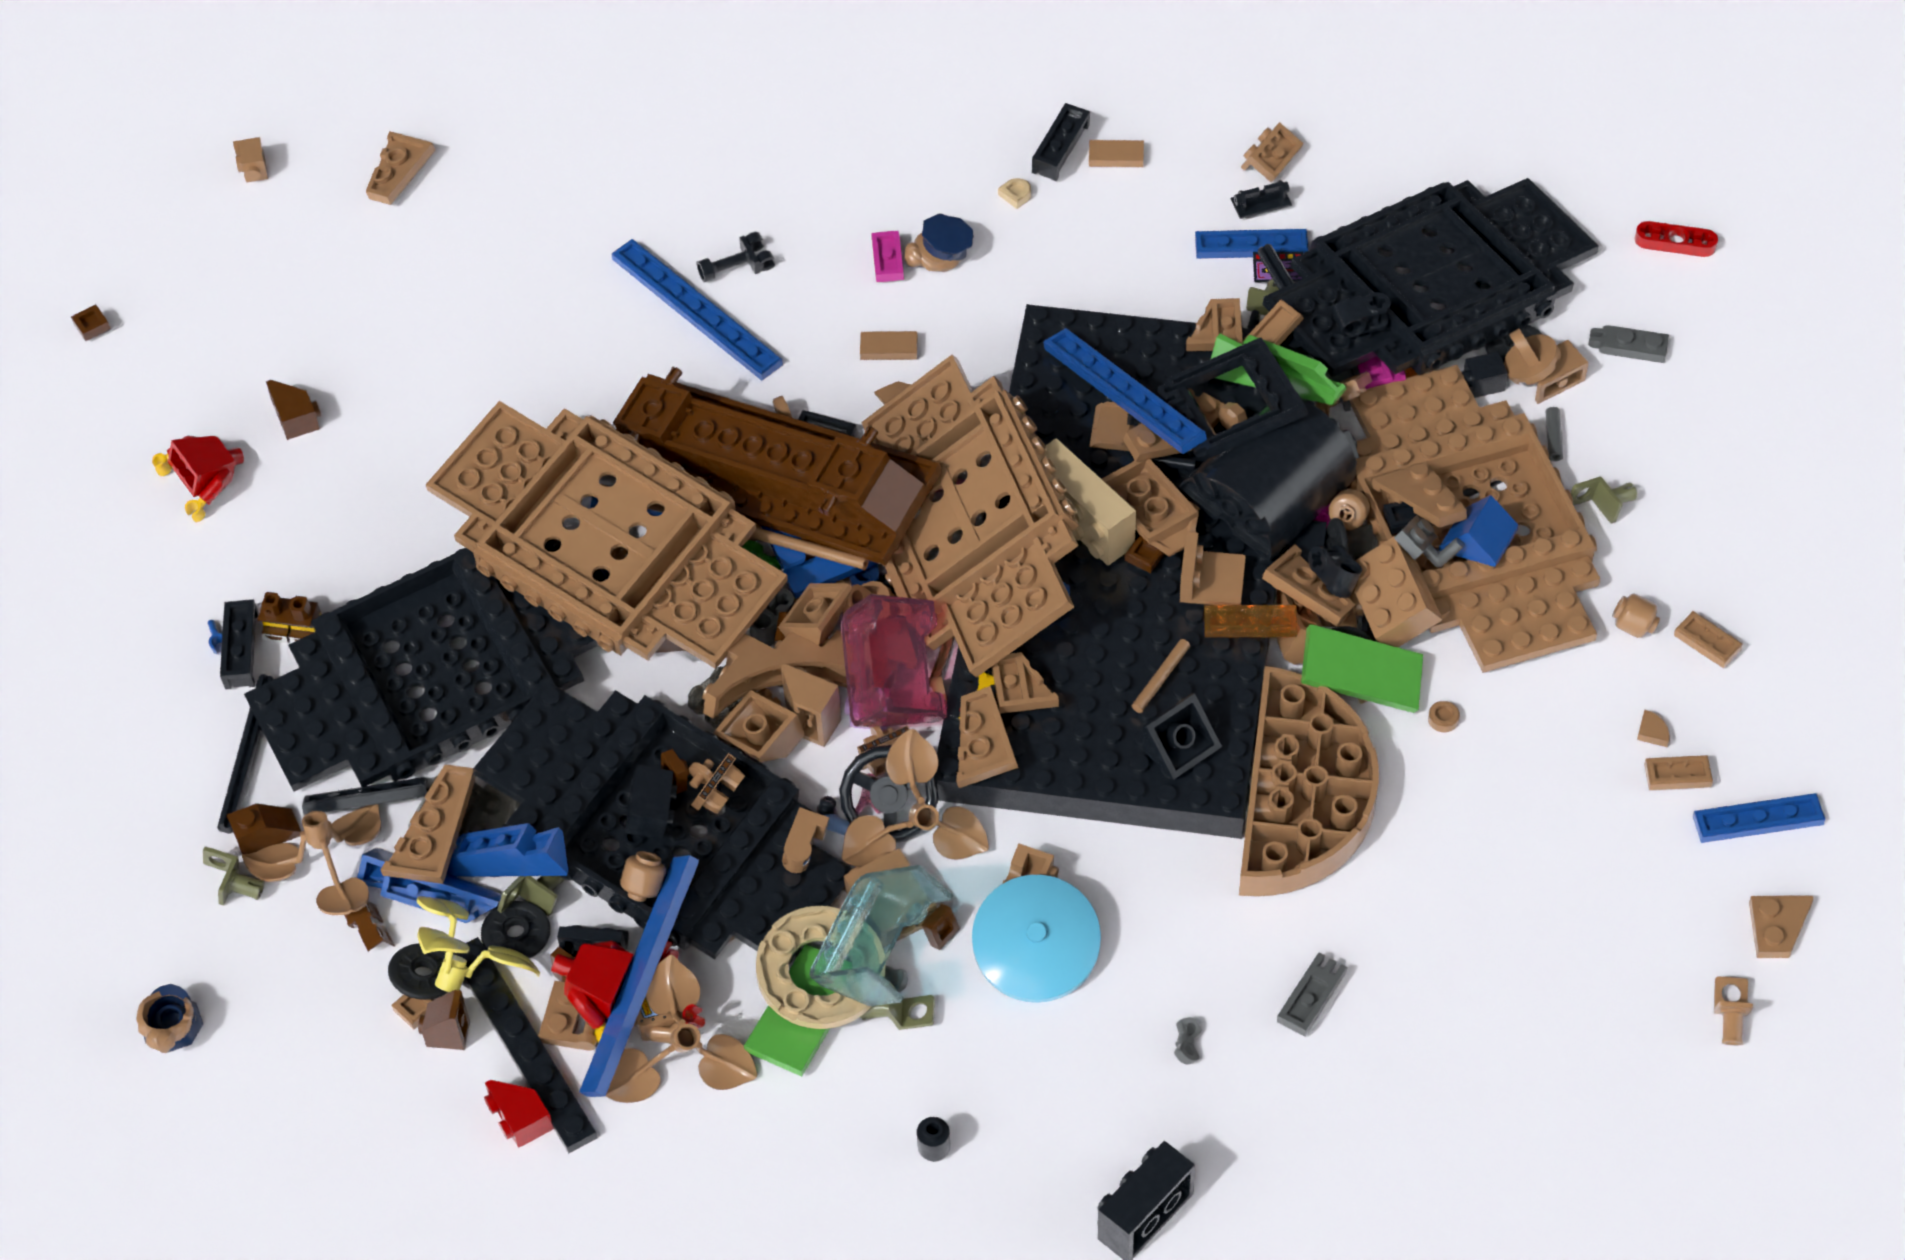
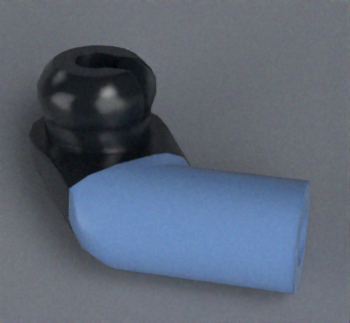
[817,796,850,836]

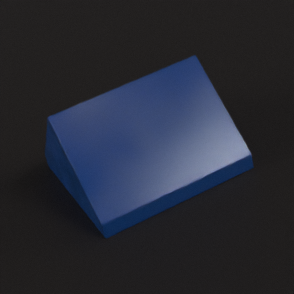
[1439,495,1518,567]

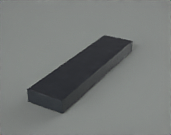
[302,777,429,815]

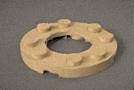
[756,906,886,1029]

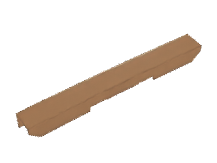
[928,636,955,688]

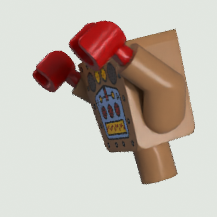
[633,941,705,1044]

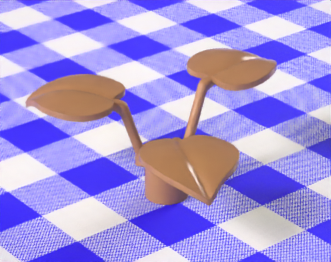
[842,729,989,866]
[242,804,381,915]
[606,955,757,1103]

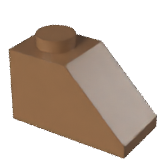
[1535,340,1589,404]

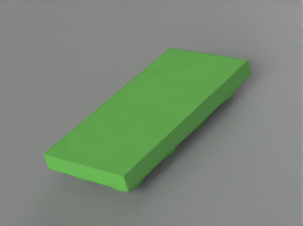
[1301,624,1423,713]
[744,944,852,1077]

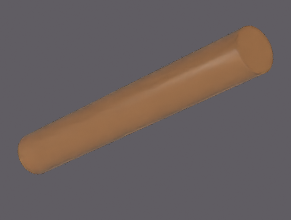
[1132,639,1190,713]

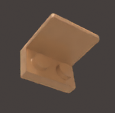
[1180,532,1246,607]

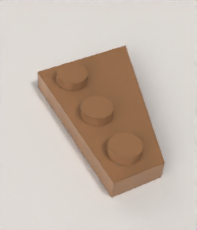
[366,131,436,205]

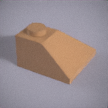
[778,583,853,646]
[713,690,805,762]

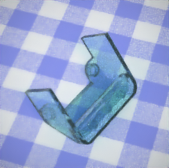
[809,865,953,1006]

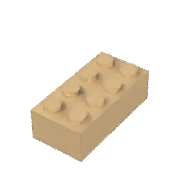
[1044,438,1136,566]

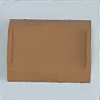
[1089,402,1134,451]

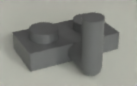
[1394,515,1464,567]

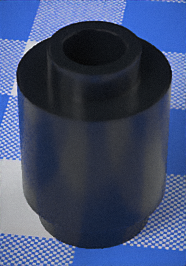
[916,1117,951,1162]

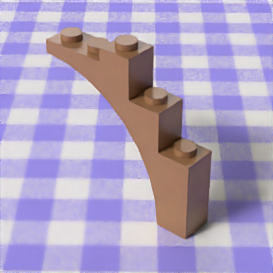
[702,630,900,719]

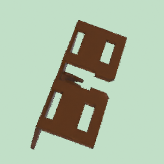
[344,901,395,952]

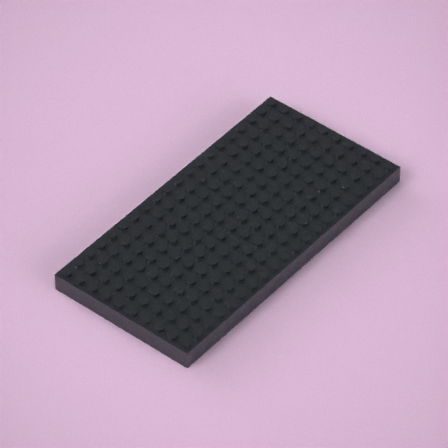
[934,304,1309,839]

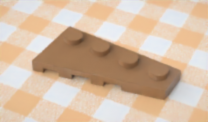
[380,764,476,884]

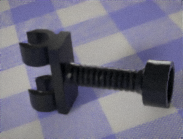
[696,232,775,282]

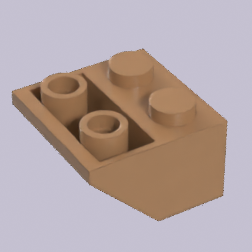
[781,663,842,747]

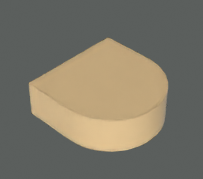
[998,178,1031,209]

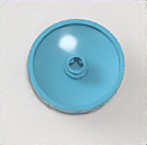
[972,875,1101,1003]

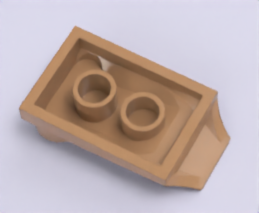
[1102,459,1198,557]

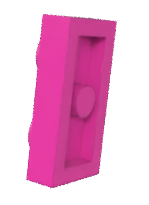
[871,230,904,282]

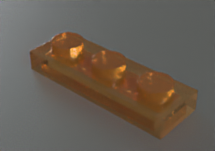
[1204,605,1297,637]

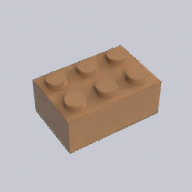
[1354,536,1443,647]

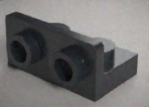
[557,925,629,957]

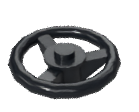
[839,745,939,843]

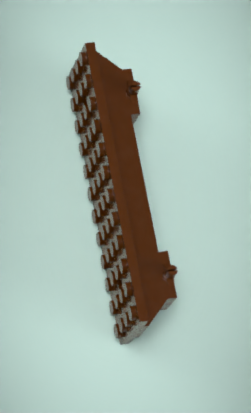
[609,366,942,566]

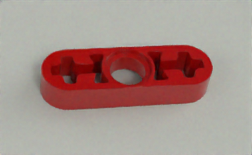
[1634,221,1718,257]

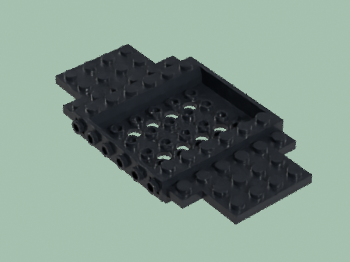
[1262,178,1599,377]
[244,544,599,792]
[473,681,853,965]

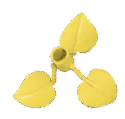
[416,896,540,992]

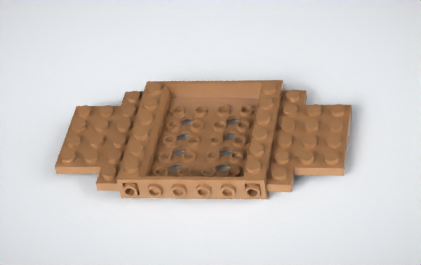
[861,354,1079,677]
[1347,365,1600,673]
[425,401,788,669]

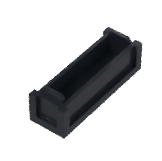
[1031,103,1090,182]
[220,599,259,690]

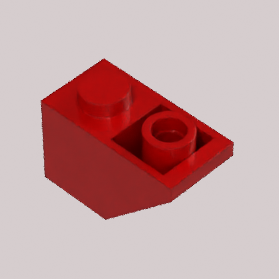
[483,1080,553,1148]

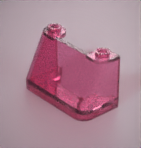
[841,594,947,728]

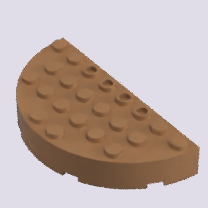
[1239,666,1379,896]

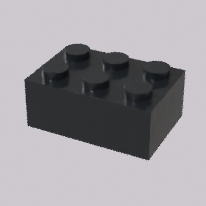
[1097,1140,1195,1260]

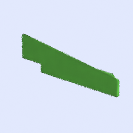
[1211,334,1346,405]

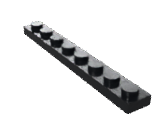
[453,937,598,1154]

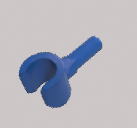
[207,620,222,654]

